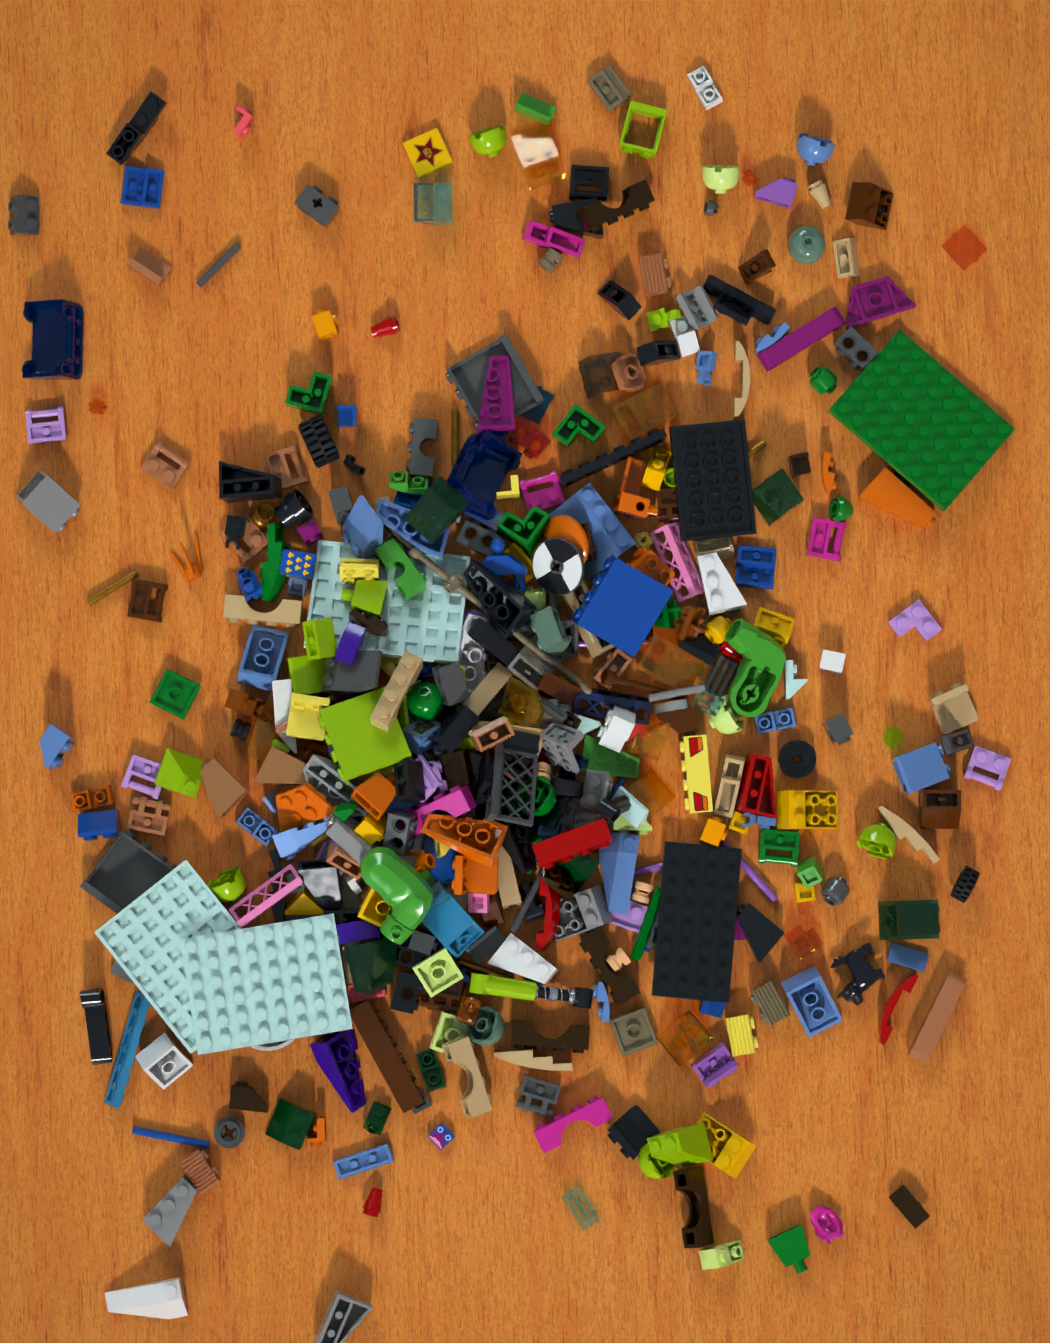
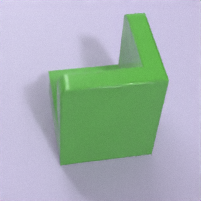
[797,855,824,889]

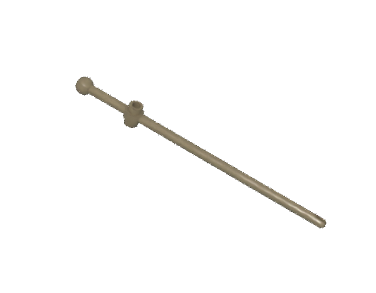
[408,546,592,695]

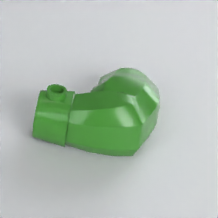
[725,618,787,717]
[360,847,434,945]

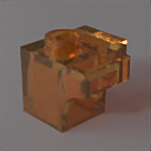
[784,925,824,960]

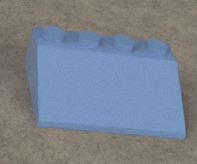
[549,483,636,580]

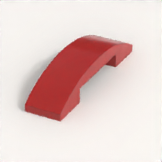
[535,876,560,952]
[879,974,919,1045]

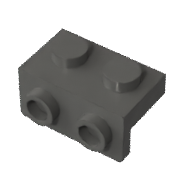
[8,195,39,236]

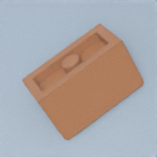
[126,248,172,287]

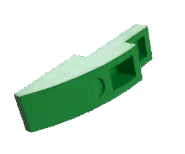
[260,523,291,602]

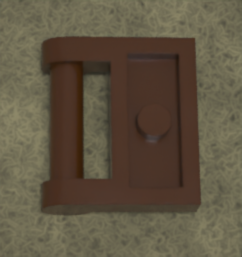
[127,579,168,623]

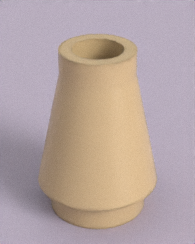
[808,179,832,209]

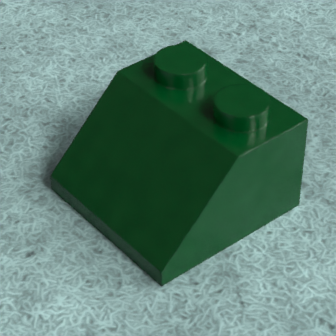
[555,854,600,894]
[265,1098,316,1150]

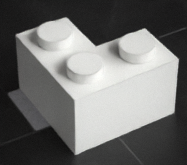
[597,705,636,753]

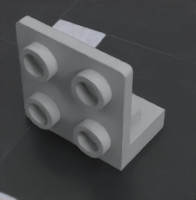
[540,720,584,774]
[580,768,613,817]

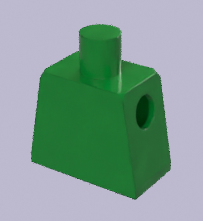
[767,1223,810,1274]

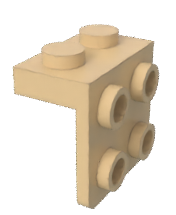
[928,682,978,734]

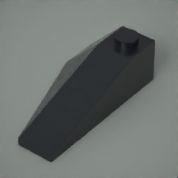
[463,559,537,639]
[480,789,537,874]

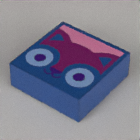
[428,1123,455,1150]

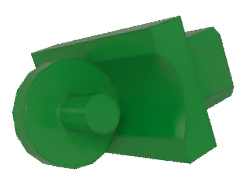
[654,597,683,629]

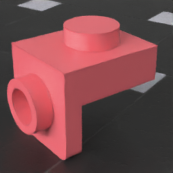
[233,106,254,138]

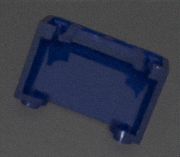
[22,299,84,380]
[440,430,522,520]

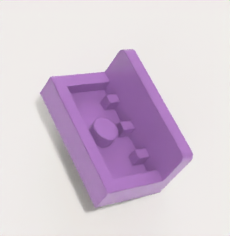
[691,1042,739,1088]

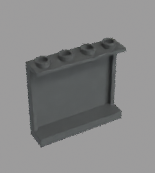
[445,334,544,436]
[80,830,177,914]

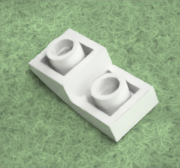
[687,66,723,111]

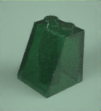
[752,468,804,526]
[404,476,469,545]
[878,899,940,940]
[345,937,398,995]

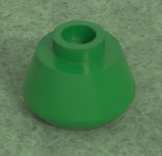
[829,496,853,522]

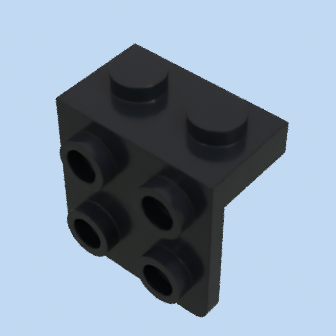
[607,1105,660,1160]

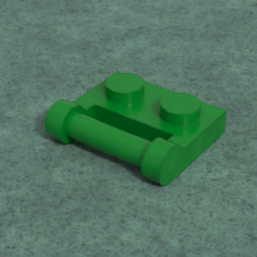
[758,829,800,867]

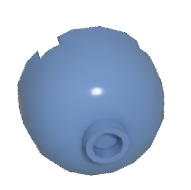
[796,133,836,166]

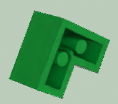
[285,372,333,416]
[552,404,606,448]
[497,505,551,553]

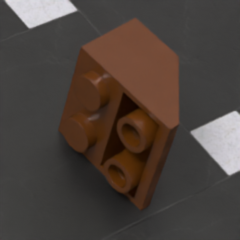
[845,182,894,230]
[920,789,961,829]

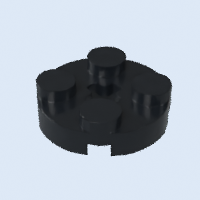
[777,740,816,779]

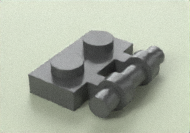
[515,1075,562,1117]

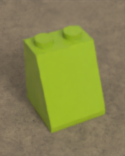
[287,655,326,696]
[647,1122,714,1167]

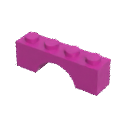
[400,785,477,837]
[533,1095,613,1153]

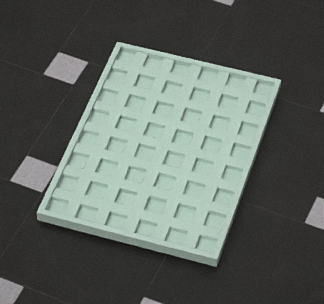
[304,540,471,664]
[94,860,241,1054]
[180,913,353,1055]

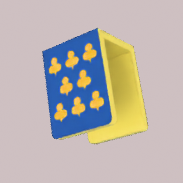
[279,549,316,581]

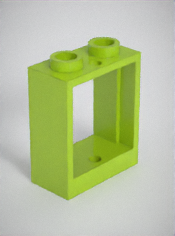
[619,101,667,159]

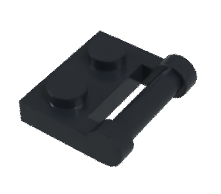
[569,165,609,202]

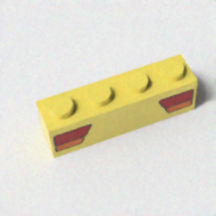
[679,735,713,814]

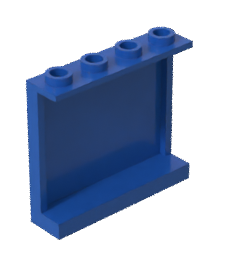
[572,555,674,657]

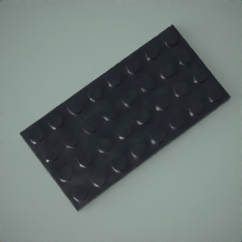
[651,841,742,1003]

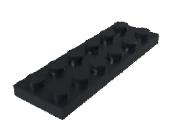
[559,428,667,489]

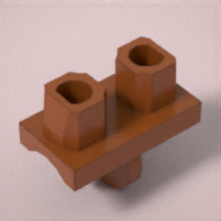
[675,605,707,640]
[300,738,332,764]
[456,986,483,1025]

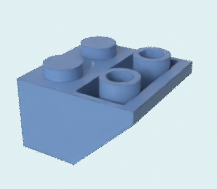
[40,724,75,770]

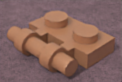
[127,796,172,836]

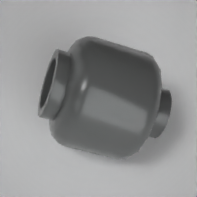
[821,876,850,906]

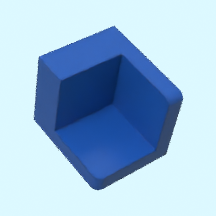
[337,405,357,427]
[699,1001,726,1018]

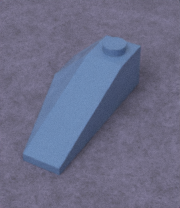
[375,498,451,558]
[598,833,640,915]

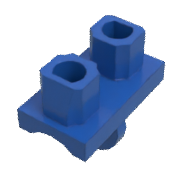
[236,567,264,601]

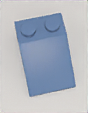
[341,495,383,559]
[238,625,289,691]
[781,965,843,1037]

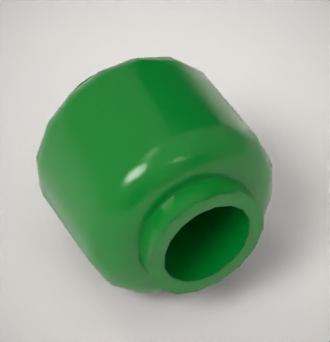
[809,366,837,395]

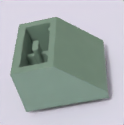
[530,606,569,658]

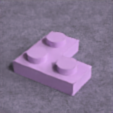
[888,599,942,641]

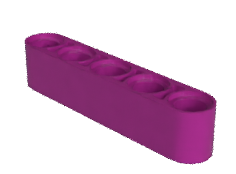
[757,307,846,372]

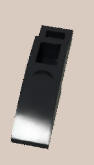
[106,91,167,165]

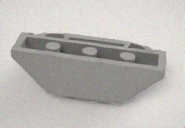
[303,754,368,817]

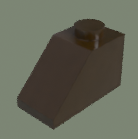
[229,1081,269,1113]

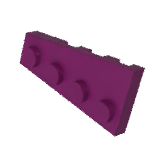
[477,355,515,432]

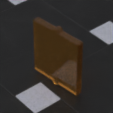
[942,225,987,270]

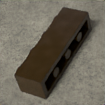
[440,750,483,820]

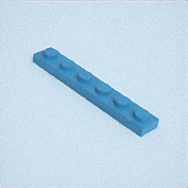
[104,991,151,1108]

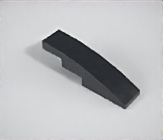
[268,849,286,923]

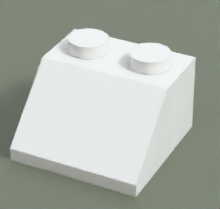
[135,1032,193,1090]

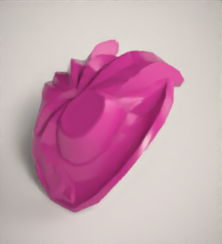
[810,1206,844,1244]

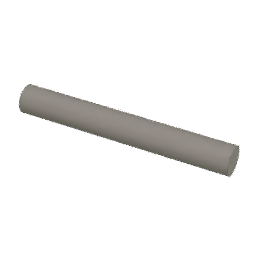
[648,684,705,702]

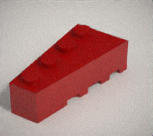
[531,818,613,870]

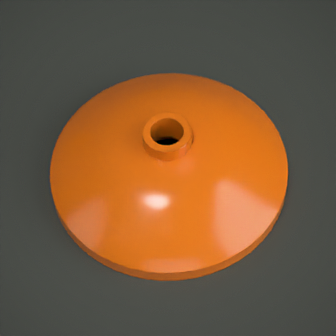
[544,514,589,567]

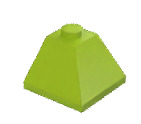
[154,748,203,799]

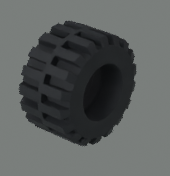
[298,415,340,468]

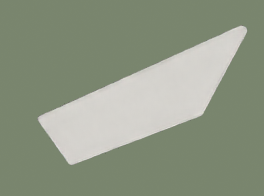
[272,679,297,754]

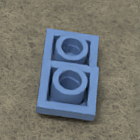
[754,323,790,354]
[754,707,798,734]
[235,806,278,846]
[593,981,610,1022]

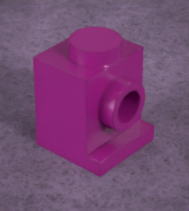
[297,519,324,547]

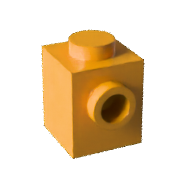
[311,309,338,341]
[699,816,728,847]

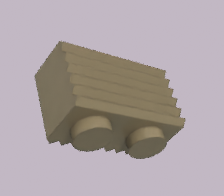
[750,980,790,1026]

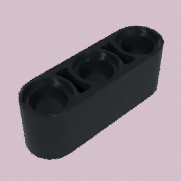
[467,618,519,667]

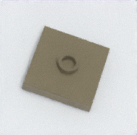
[609,1007,658,1057]

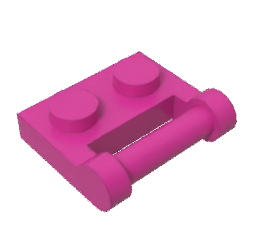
[519,470,565,512]
[806,517,847,562]

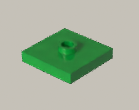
[149,669,201,720]

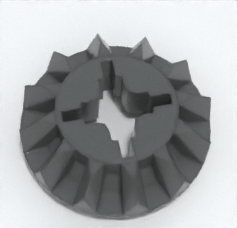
[214,1117,245,1148]

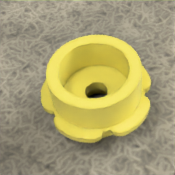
[634,531,653,549]

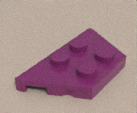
[845,276,916,330]

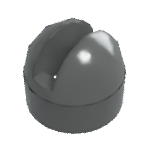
[704,200,719,216]

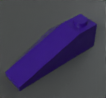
[310,1029,366,1113]

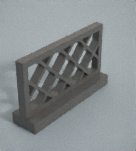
[485,743,538,827]

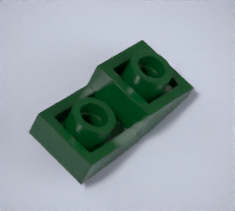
[416,1049,447,1093]

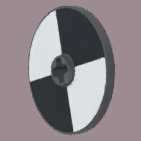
[532,538,585,595]

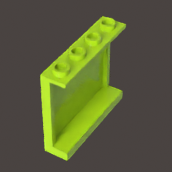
[317,687,412,785]

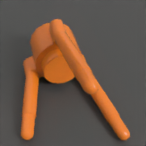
[170,533,204,581]
[396,850,436,873]

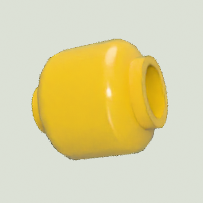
[705,616,733,644]

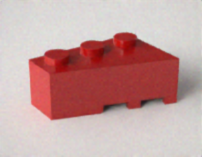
[736,754,778,818]

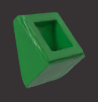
[333,801,360,822]

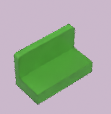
[514,93,557,126]

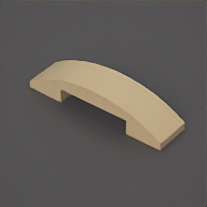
[733,341,750,420]

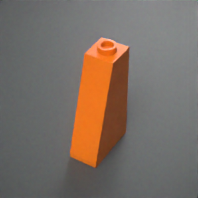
[858,467,936,529]

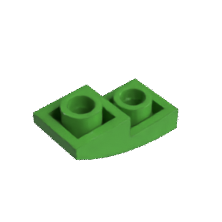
[389,471,428,495]

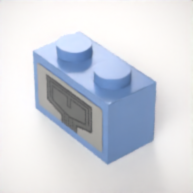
[402,719,441,755]

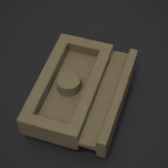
[587,65,631,112]

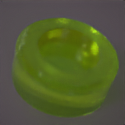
[883,728,903,747]

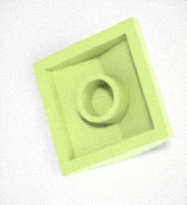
[412,947,464,997]
[429,1012,470,1053]

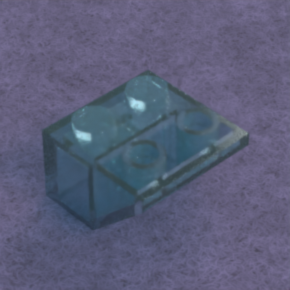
[414,183,453,225]

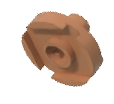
[611,353,647,392]

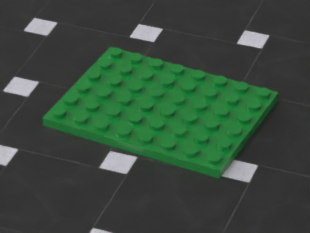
[827,330,1015,512]

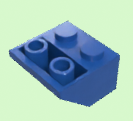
[78,810,121,841]

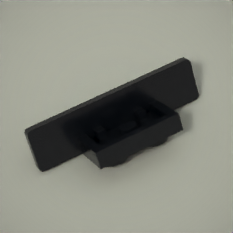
[703,274,776,326]

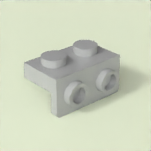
[676,285,719,330]

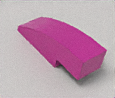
[521,220,585,258]

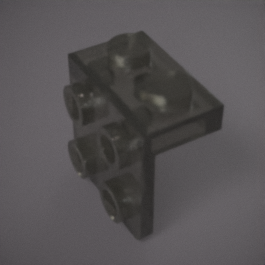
[578,352,622,398]

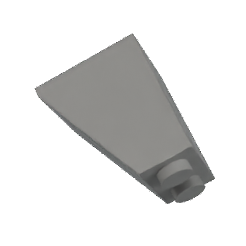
[15,469,81,533]

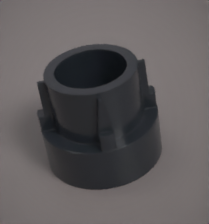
[274,489,314,528]

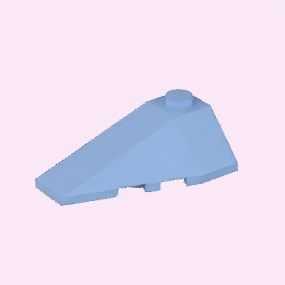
[272,817,329,860]

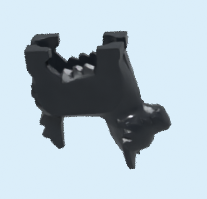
[830,943,885,1006]

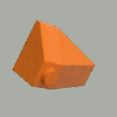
[421,814,508,868]

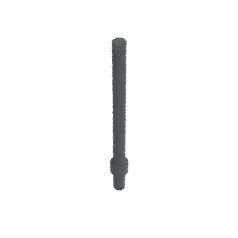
[509,826,569,933]

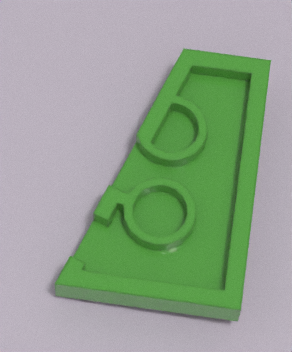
[581,734,640,779]

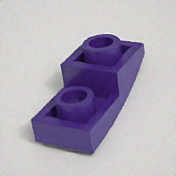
[334,622,367,665]
[336,920,380,944]

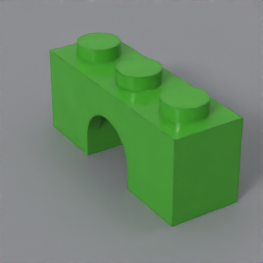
[374,538,427,601]

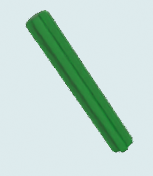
[631,887,661,961]

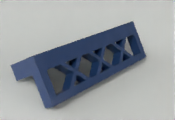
[573,688,653,725]

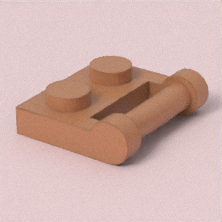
[141,440,191,490]
[264,445,309,490]
[220,513,268,564]

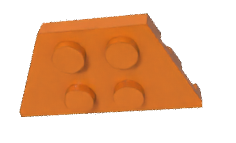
[275,782,337,832]

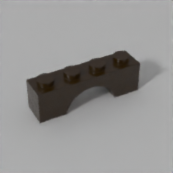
[575,180,655,233]
[579,926,640,1004]
[511,1020,590,1053]
[673,1166,714,1248]

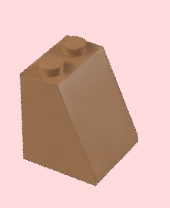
[254,746,306,785]
[200,758,249,819]

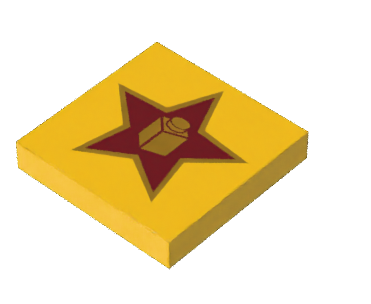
[402,128,453,178]

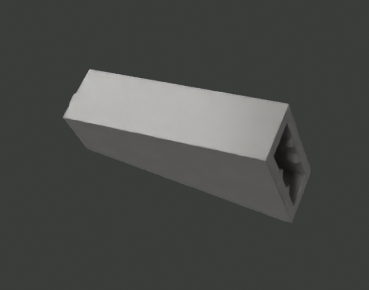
[326,814,384,865]

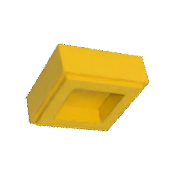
[728,810,749,835]
[794,883,816,903]

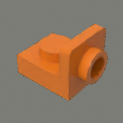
[306,1117,327,1146]

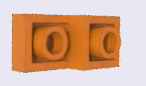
[821,451,837,494]
[70,785,115,812]

